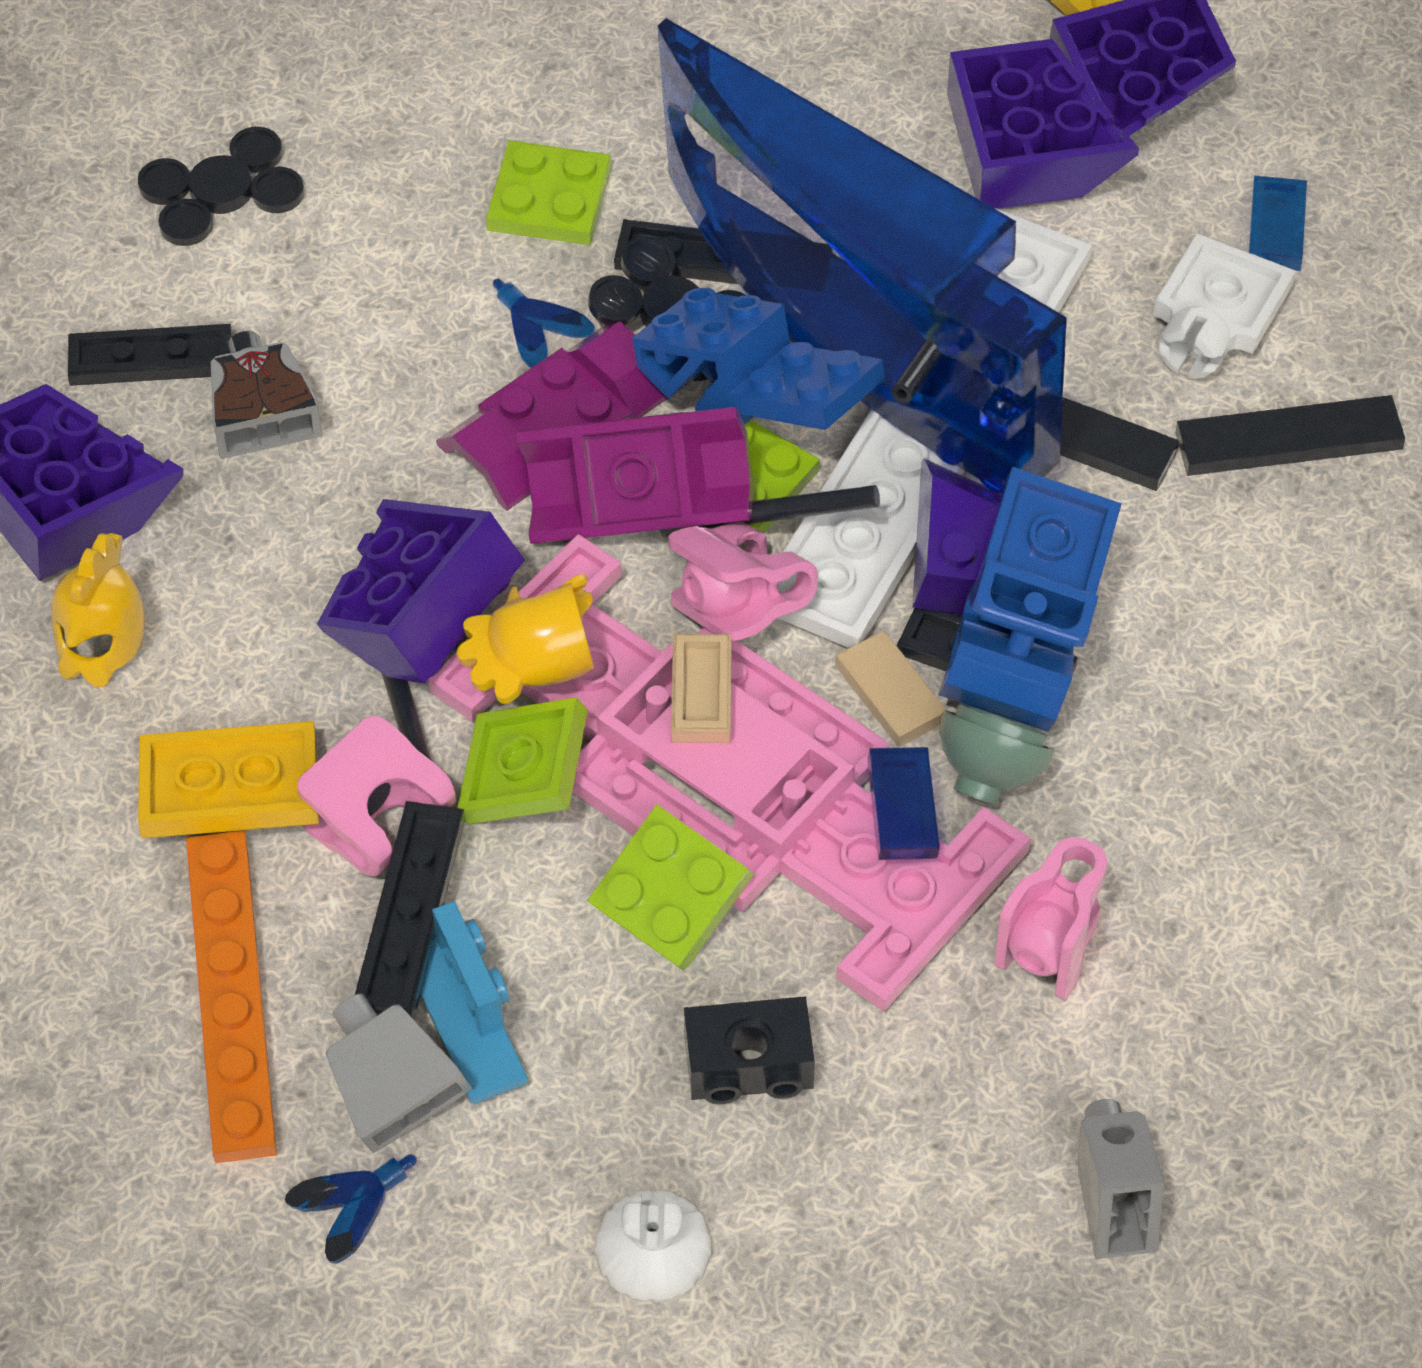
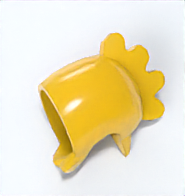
[51,533,145,687]
[457,574,595,704]

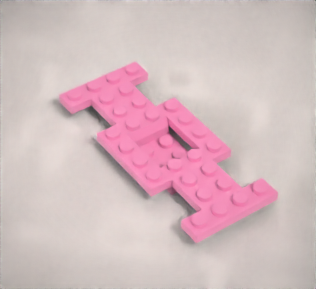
[428,534,1031,1012]

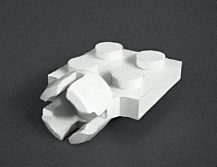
[1153,233,1296,379]

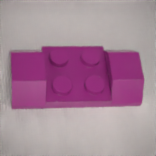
[436,321,668,511]
[516,407,754,544]

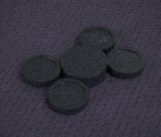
[137,126,304,246]
[588,236,746,381]

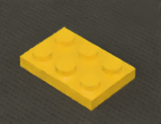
[138,721,319,838]

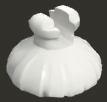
[595,1189,712,1302]

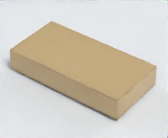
[835,630,946,748]
[671,634,731,743]

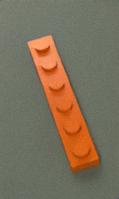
[186,830,277,1164]

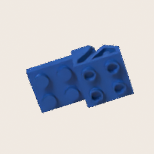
[632,288,885,430]
[938,467,1122,732]

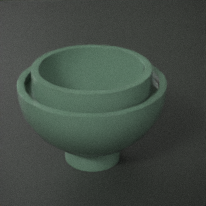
[939,703,1055,805]

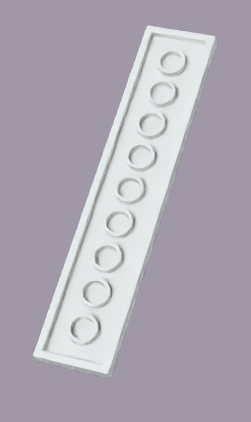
[777,208,1092,648]

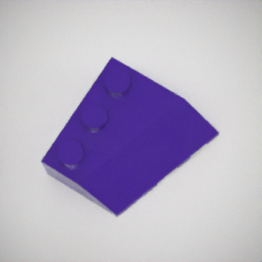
[1049,0,1236,138]
[947,39,1139,211]
[0,384,184,581]
[912,458,1002,615]
[317,499,525,684]

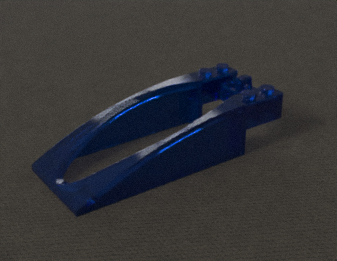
[657,18,1067,493]

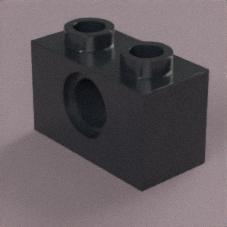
[684,996,815,1104]

